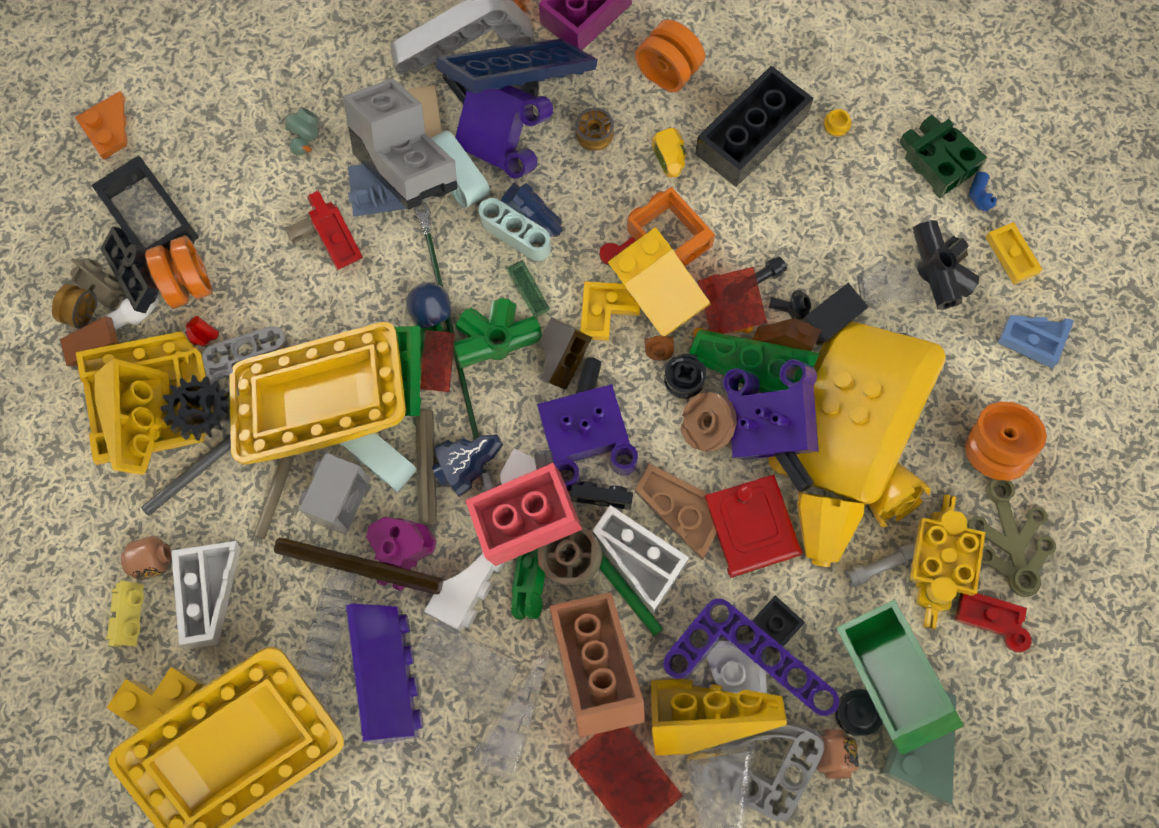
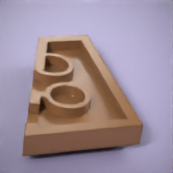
[635,464,717,561]

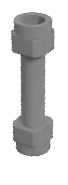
[844,543,915,587]

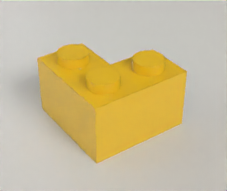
[106,667,206,730]

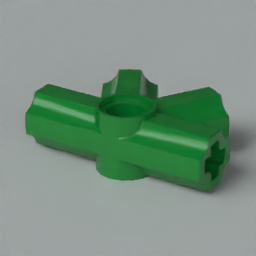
[452,298,542,369]

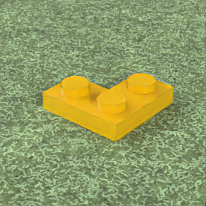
[580,281,640,341]

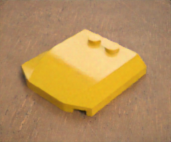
[76,331,214,465]

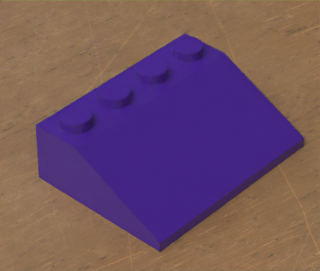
[346,603,423,744]

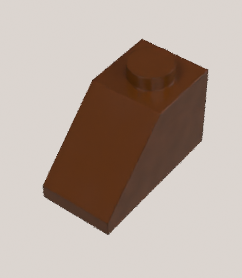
[752,318,821,351]

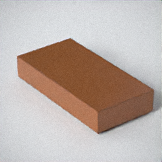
[60,316,119,367]

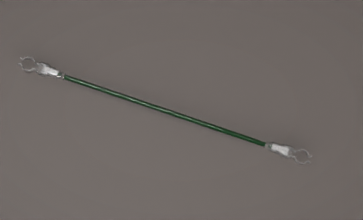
[414,198,497,493]

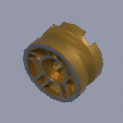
[576,108,614,151]
[52,284,97,329]

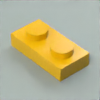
[985,222,1043,285]

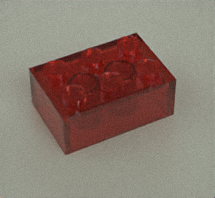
[567,726,683,828]

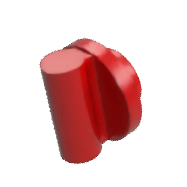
[185,316,219,347]

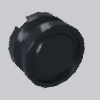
[664,354,706,399]
[835,689,883,736]

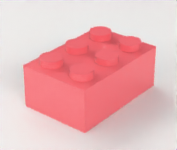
[465,463,582,566]

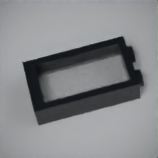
[91,155,200,263]

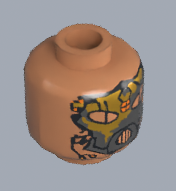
[121,536,172,580]
[814,729,859,779]

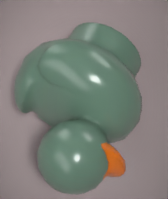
[285,107,320,156]

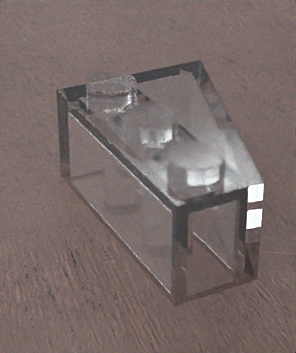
[686,742,756,828]

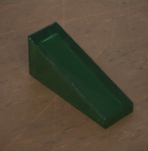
[507,259,550,318]

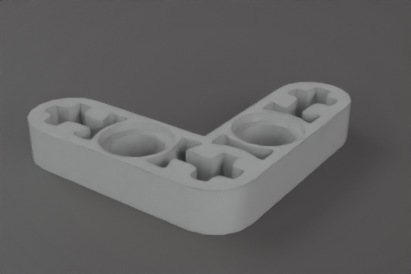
[202,326,287,424]

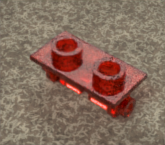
[420,330,455,392]

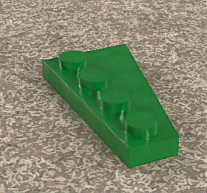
[688,329,820,393]

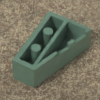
[881,690,957,805]

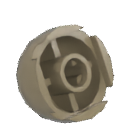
[537,524,602,586]

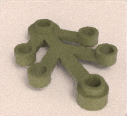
[967,479,1056,597]

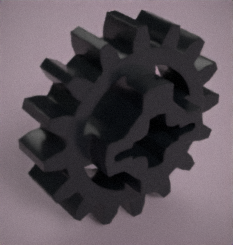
[161,375,230,441]

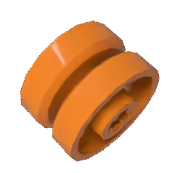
[635,19,706,93]
[145,235,213,309]
[965,401,1047,481]

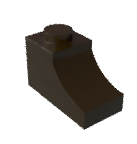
[539,317,593,390]

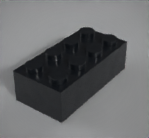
[695,66,814,187]

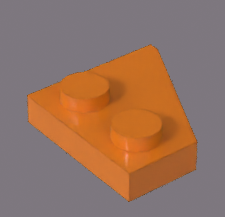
[75,91,127,160]

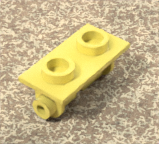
[106,580,144,647]

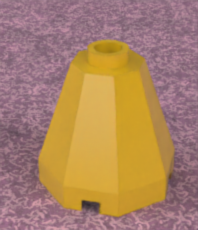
[797,492,865,567]

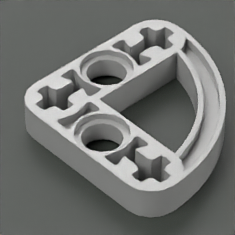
[704,721,824,821]

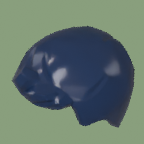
[406,282,452,328]

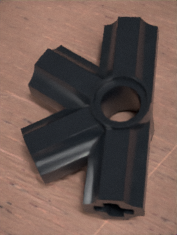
[913,220,979,310]

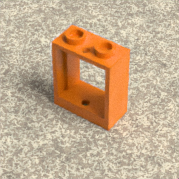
[627,187,715,267]

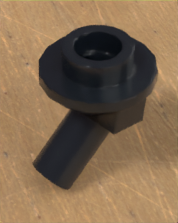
[768,290,811,318]

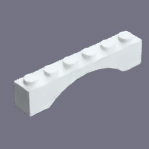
[424,448,536,632]

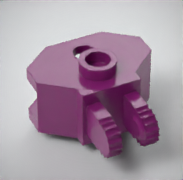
[366,517,437,591]

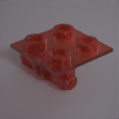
[697,267,767,334]

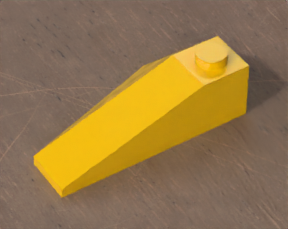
[94,358,170,475]
[651,679,787,756]

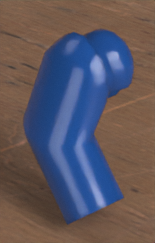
[969,171,997,211]

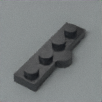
[100,226,159,314]

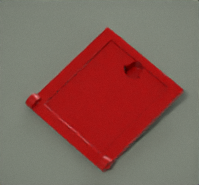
[704,474,803,578]

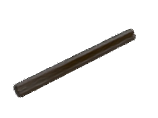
[274,538,443,594]

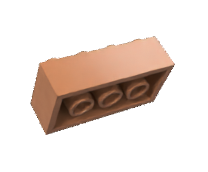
[549,592,645,738]

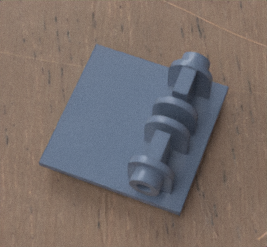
[348,164,407,217]

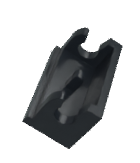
[801,282,869,345]

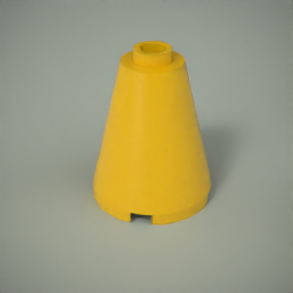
[868,462,931,527]

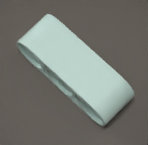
[431,130,490,208]
[479,198,551,261]
[339,433,417,492]

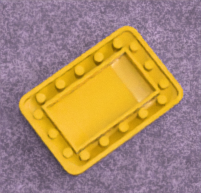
[768,321,946,504]
[229,322,406,465]
[109,647,344,828]

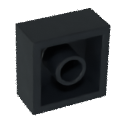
[747,595,805,654]

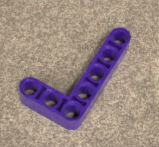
[663,598,839,716]

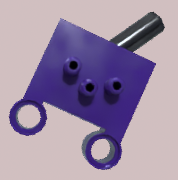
[537,357,638,491]

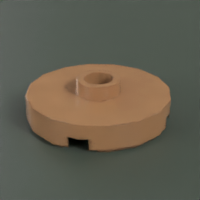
[681,392,737,452]

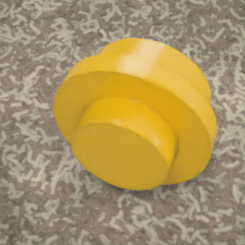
[823,109,852,136]

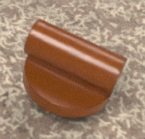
[644,335,675,361]

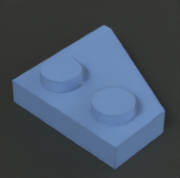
[997,315,1074,369]

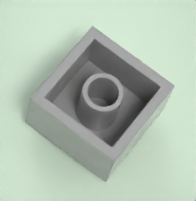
[299,453,371,535]

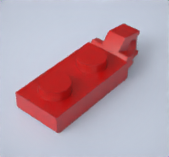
[307,190,363,271]

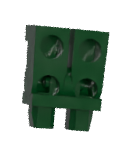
[899,115,987,199]

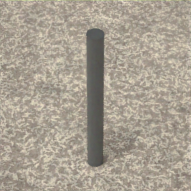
[141,435,231,516]

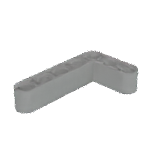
[390,0,535,75]

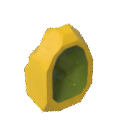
[652,127,687,178]

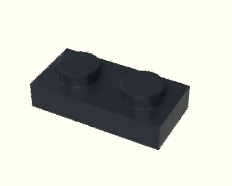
[571,481,633,510]

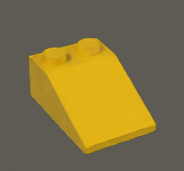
[608,227,711,336]

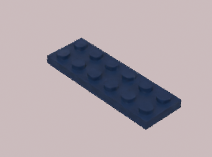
[436,39,598,93]

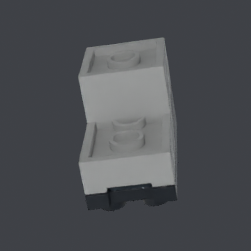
[343,78,458,210]

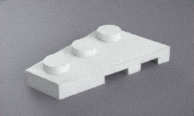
[701,640,769,740]

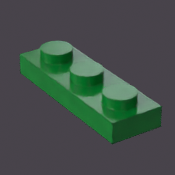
[395,326,422,416]

